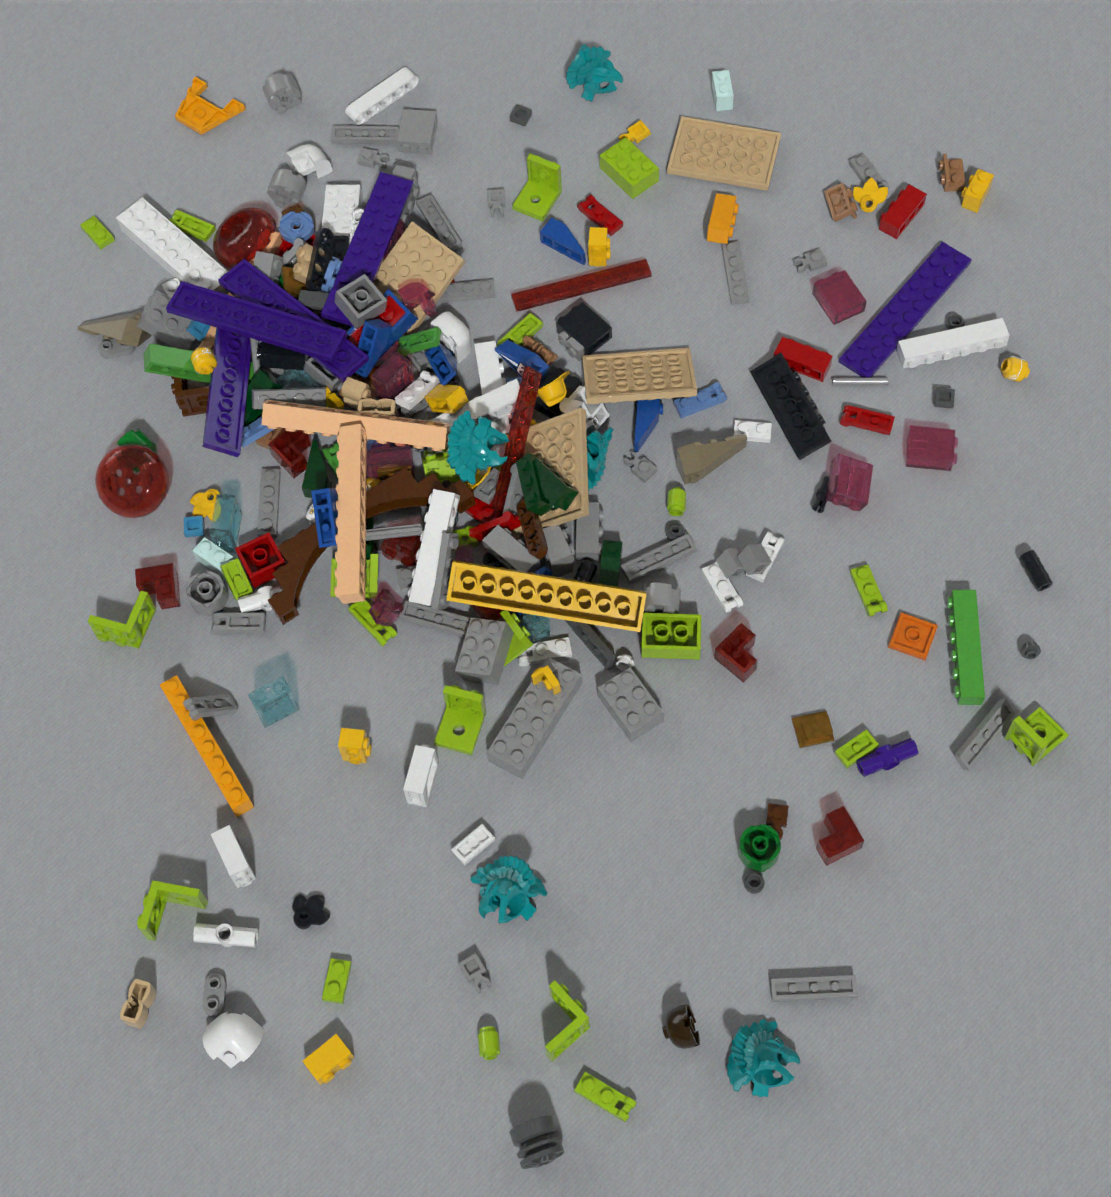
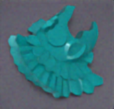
[566,44,623,102]
[446,411,509,485]
[587,427,614,491]
[471,855,548,924]
[726,1019,800,1097]

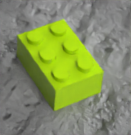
[599,137,659,199]
[641,613,701,660]

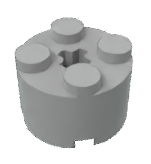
[263,73,301,114]
[267,169,306,208]
[186,571,229,617]
[642,583,681,614]

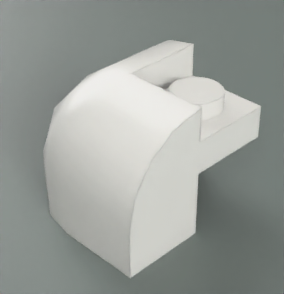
[285,144,333,179]
[431,311,472,363]
[559,386,610,429]
[202,1012,265,1068]

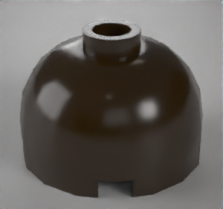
[662,1004,700,1049]

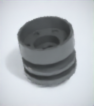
[509,1115,565,1169]

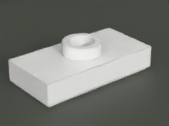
[451,824,495,866]

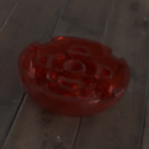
[213,207,276,267]
[95,444,169,518]

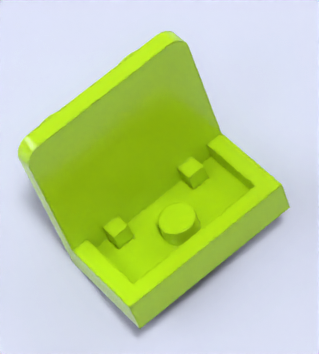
[500,610,533,666]

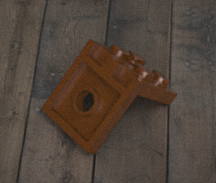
[171,376,209,417]

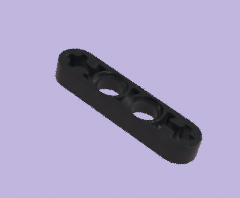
[306,228,334,292]

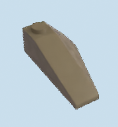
[78,312,152,347]
[676,434,747,485]

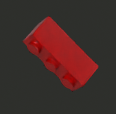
[879,184,927,239]
[773,337,833,382]

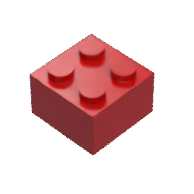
[235,532,286,588]

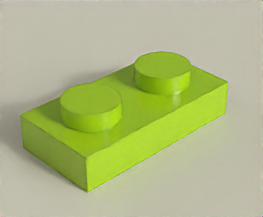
[80,216,115,250]
[219,558,253,600]
[834,729,879,769]
[322,958,352,1004]

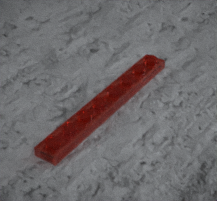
[511,259,652,312]
[492,367,542,514]

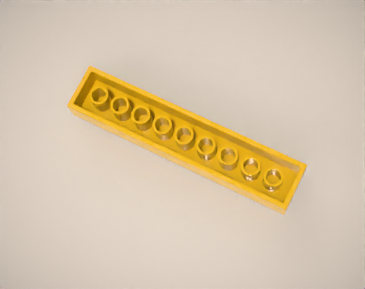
[446,560,647,632]

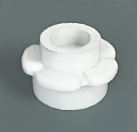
[616,654,635,671]

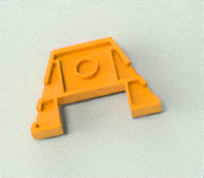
[175,77,245,135]

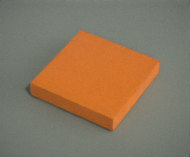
[888,612,938,661]

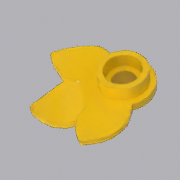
[853,178,888,213]
[464,467,491,493]
[190,489,222,523]

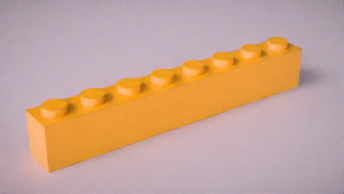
[160,675,254,817]

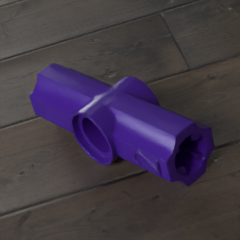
[856,738,919,777]

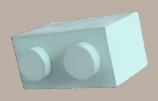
[712,70,734,111]
[193,537,234,580]

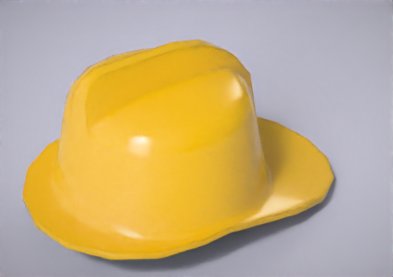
[533,371,570,407]

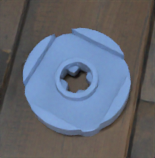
[279,211,315,245]
[321,257,342,293]

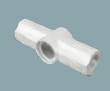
[238,586,283,613]
[193,923,259,948]

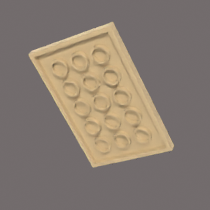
[667,116,781,191]
[374,222,466,344]
[582,348,697,404]
[523,408,589,533]

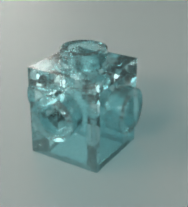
[521,614,551,643]

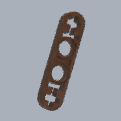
[517,498,548,559]

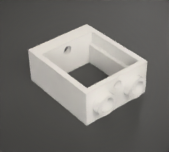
[403,744,439,807]
[211,825,256,888]

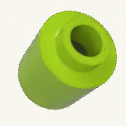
[667,487,686,517]
[477,1026,501,1060]

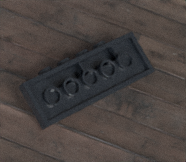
[750,353,832,460]

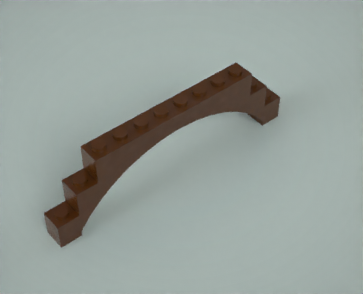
[268,467,476,625]

